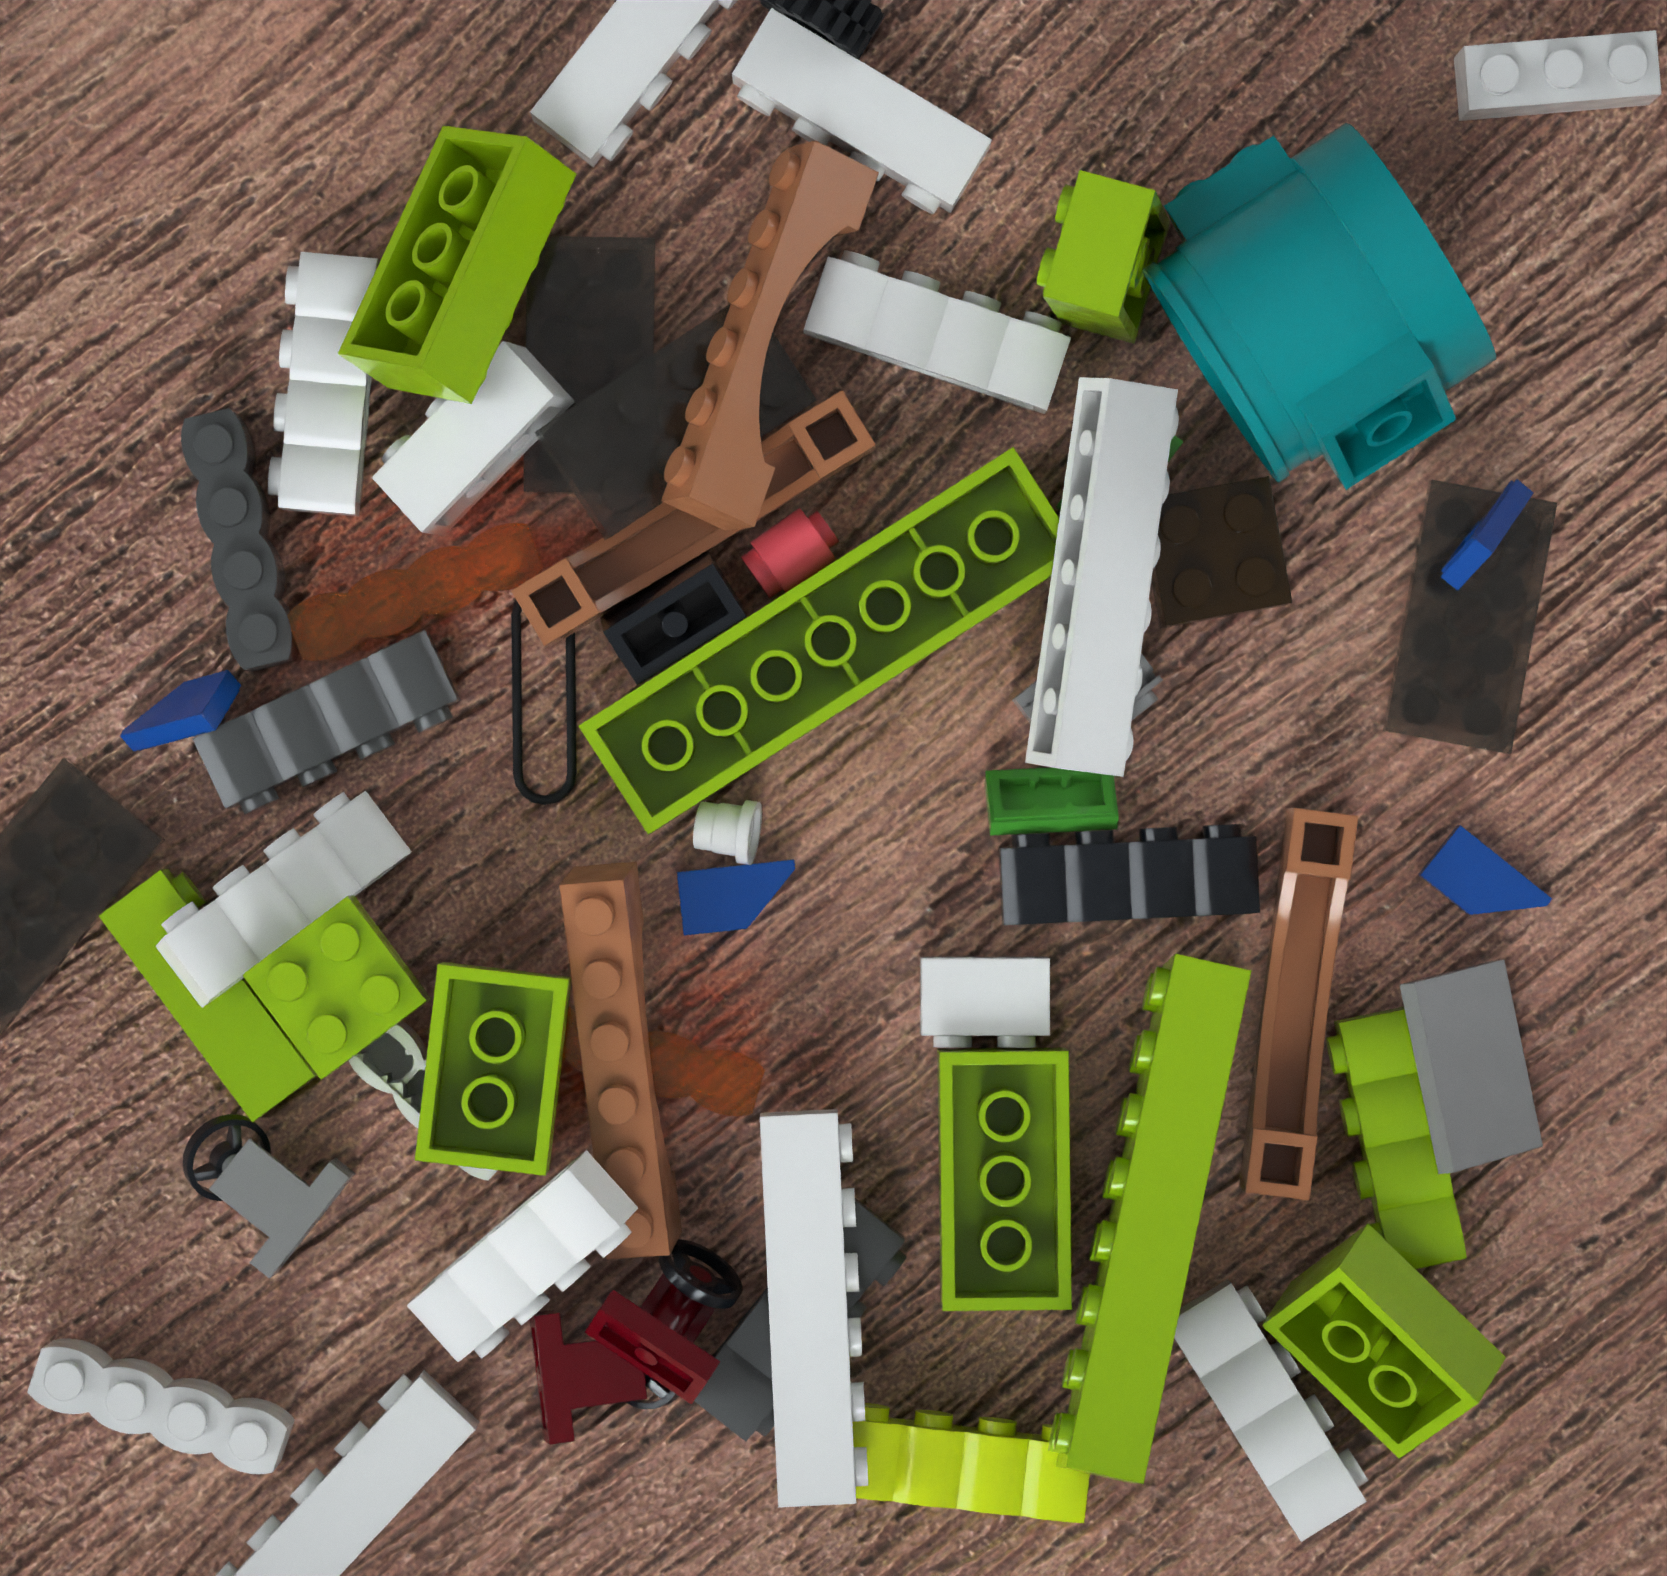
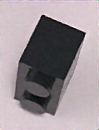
[600,551,746,685]

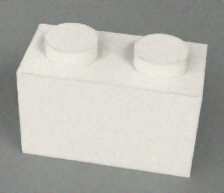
[920,957,1050,1048]

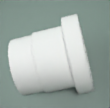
[693,800,762,865]

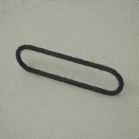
[511,600,577,805]

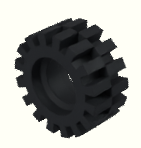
[760,0,885,60]

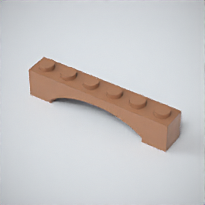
[661,140,879,531]
[511,390,876,648]
[1239,808,1358,1201]
[559,861,682,1260]

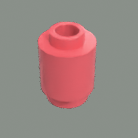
[741,508,839,598]

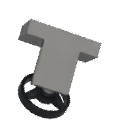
[183,1114,356,1279]

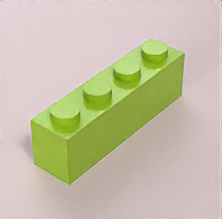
[99,869,317,1122]

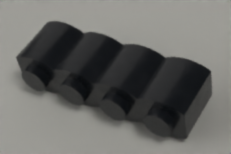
[998,824,1260,925]

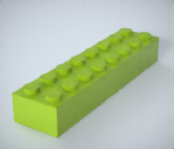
[578,447,1059,835]
[1048,954,1251,1484]

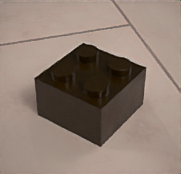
[1151,476,1292,629]

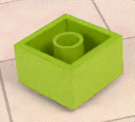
[243,895,432,1080]

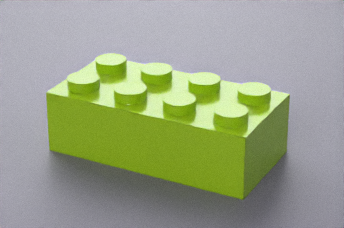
[338,126,576,404]
[937,1047,1072,1311]

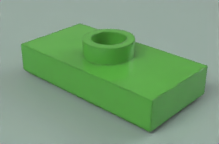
[984,767,1119,836]

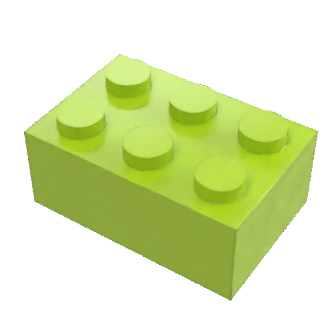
[1037,170,1170,344]
[415,962,571,1176]
[1262,1224,1506,1459]

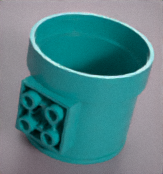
[1142,123,1497,490]

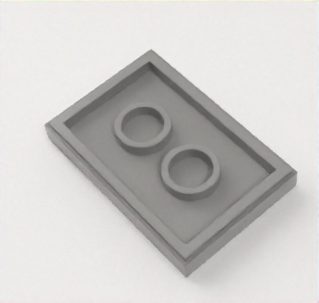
[1400,959,1543,1174]

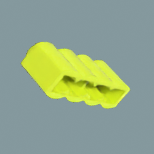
[852,1403,1090,1523]

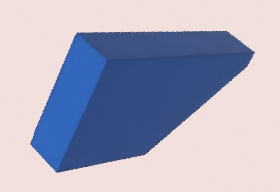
[1440,479,1534,591]
[120,670,242,751]
[1418,825,1552,915]
[677,859,795,936]

